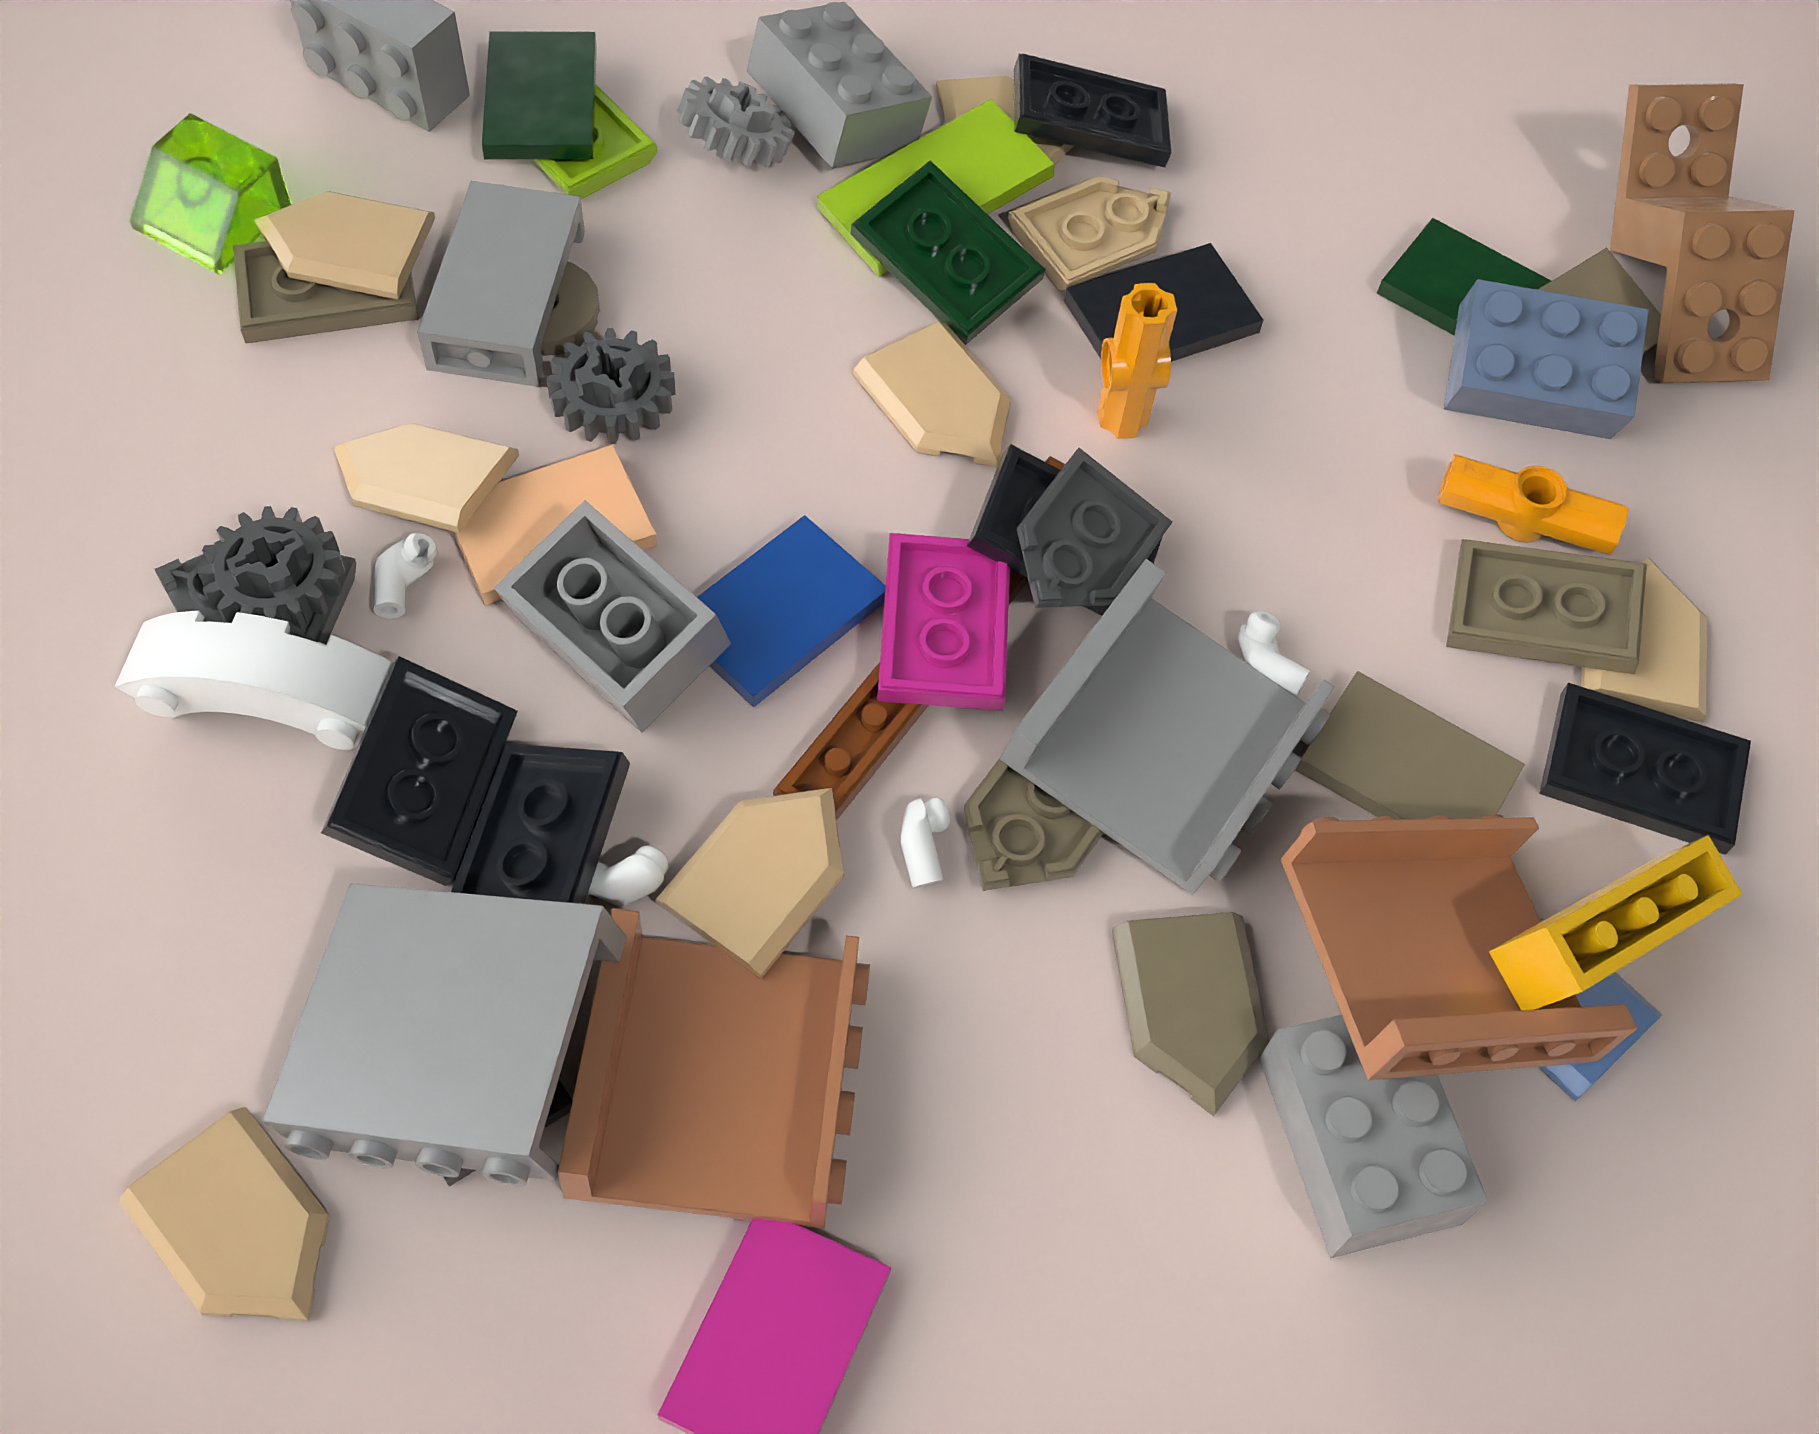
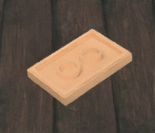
[453,445,657,605]

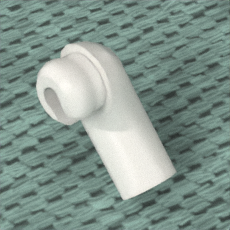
[373,532,438,619]
[1238,611,1311,697]
[900,797,950,888]
[588,846,669,906]

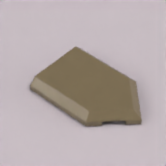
[964,758,1104,891]
[1112,912,1269,1116]

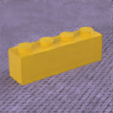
[1489,835,1743,1011]

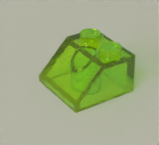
[130,113,292,275]

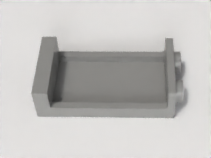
[417,181,585,387]

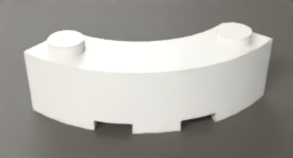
[115,611,393,751]

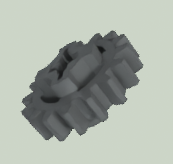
[547,328,676,444]
[198,506,345,629]

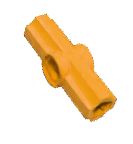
[1097,283,1177,439]
[1437,454,1629,555]

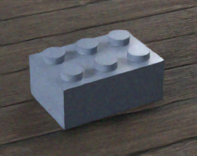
[1444,279,1649,439]

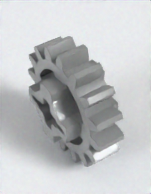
[677,76,795,168]

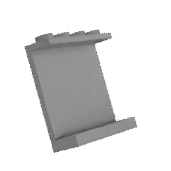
[1000,559,1335,895]
[262,883,627,1186]

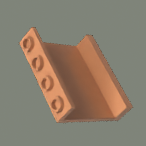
[1280,814,1638,1080]
[558,908,870,1229]

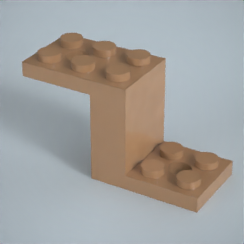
[1610,83,1794,383]

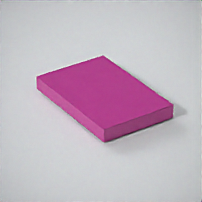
[877,533,1010,711]
[657,1218,891,1434]

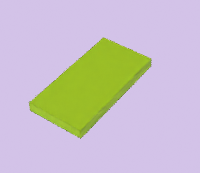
[817,99,1055,277]

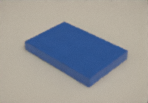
[697,515,885,707]

